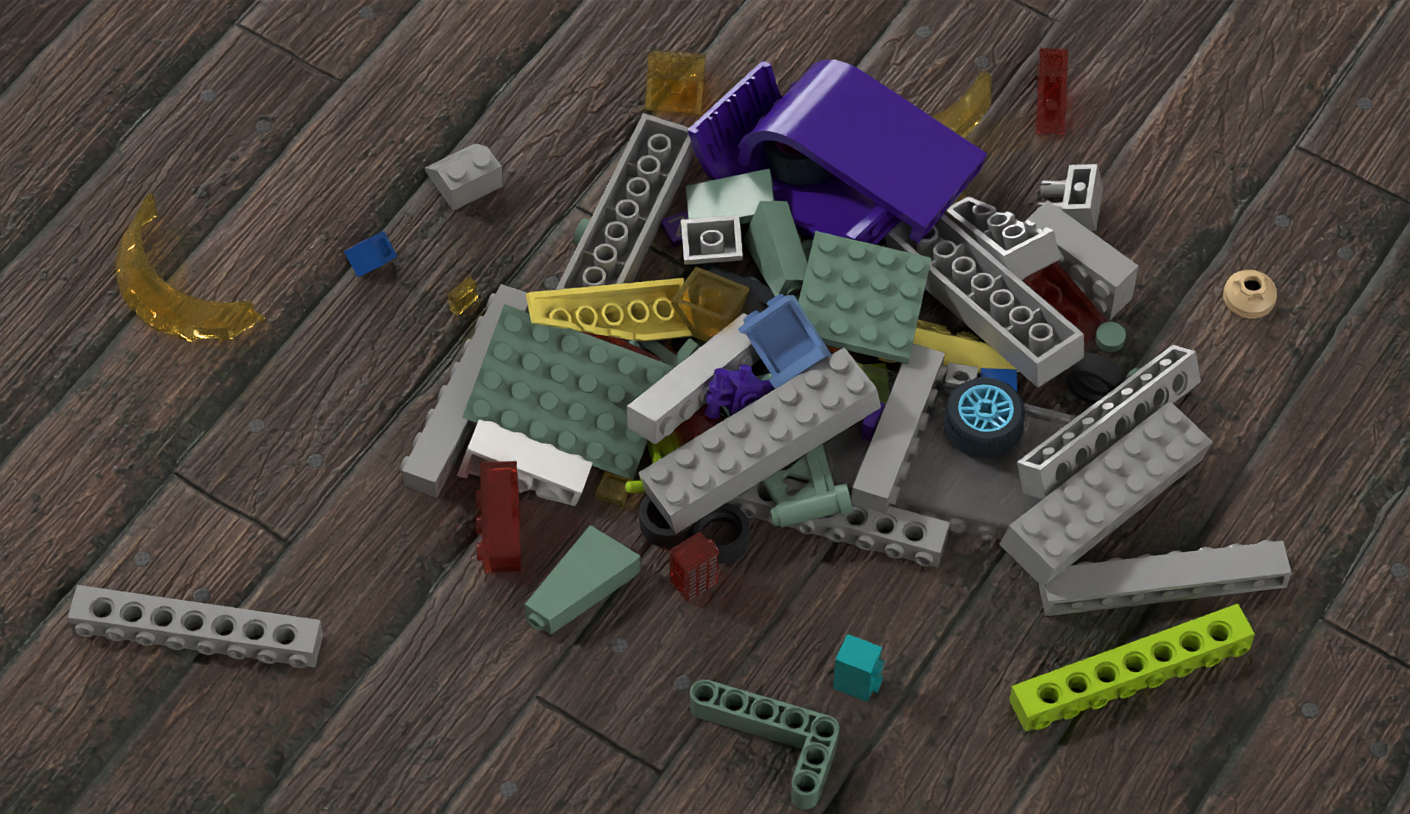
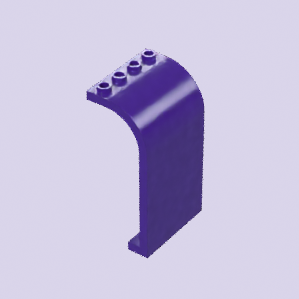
[737,60,987,244]
[687,61,901,245]

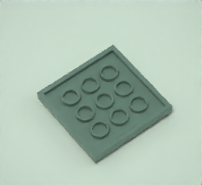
[799,231,931,364]

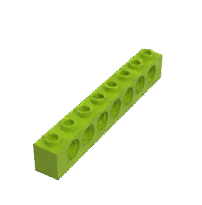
[1009,604,1255,732]

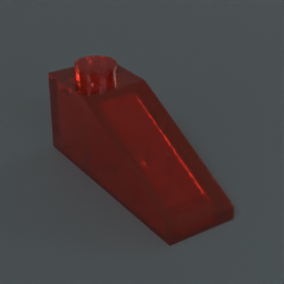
[1036,48,1069,134]

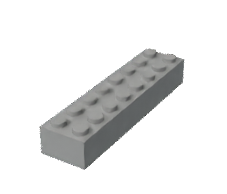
[556,113,695,290]
[885,215,1084,388]
[639,347,881,534]
[1000,401,1213,587]

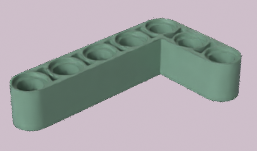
[690,679,839,810]

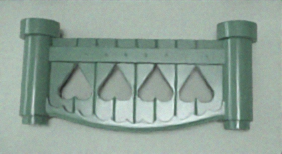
[756,373,854,528]

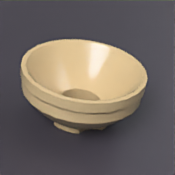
[1223,270,1277,319]

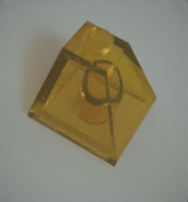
[671,267,749,342]

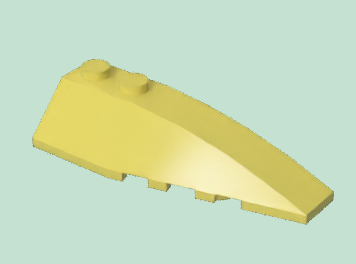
[526,278,696,342]
[878,319,1019,373]

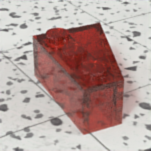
[476,461,521,573]

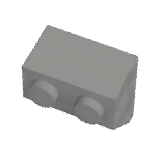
[425,144,503,211]
[681,215,743,265]

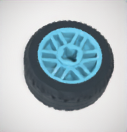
[944,377,1025,459]

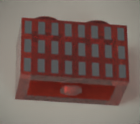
[670,532,720,602]

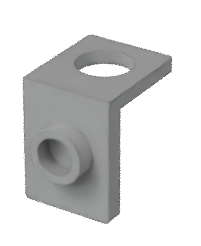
[943,362,978,399]

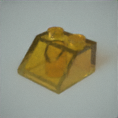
[645,49,707,114]

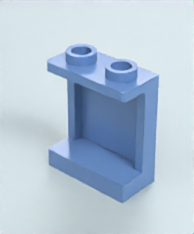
[738,294,832,389]

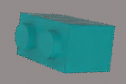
[833,634,885,702]

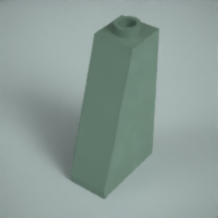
[743,201,808,300]
[525,525,641,635]

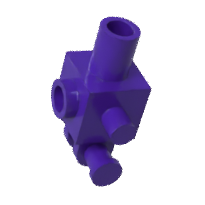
[704,365,775,418]

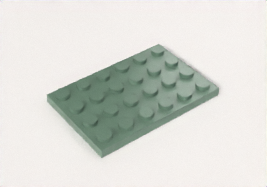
[462,304,675,480]

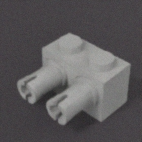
[1037,164,1103,231]

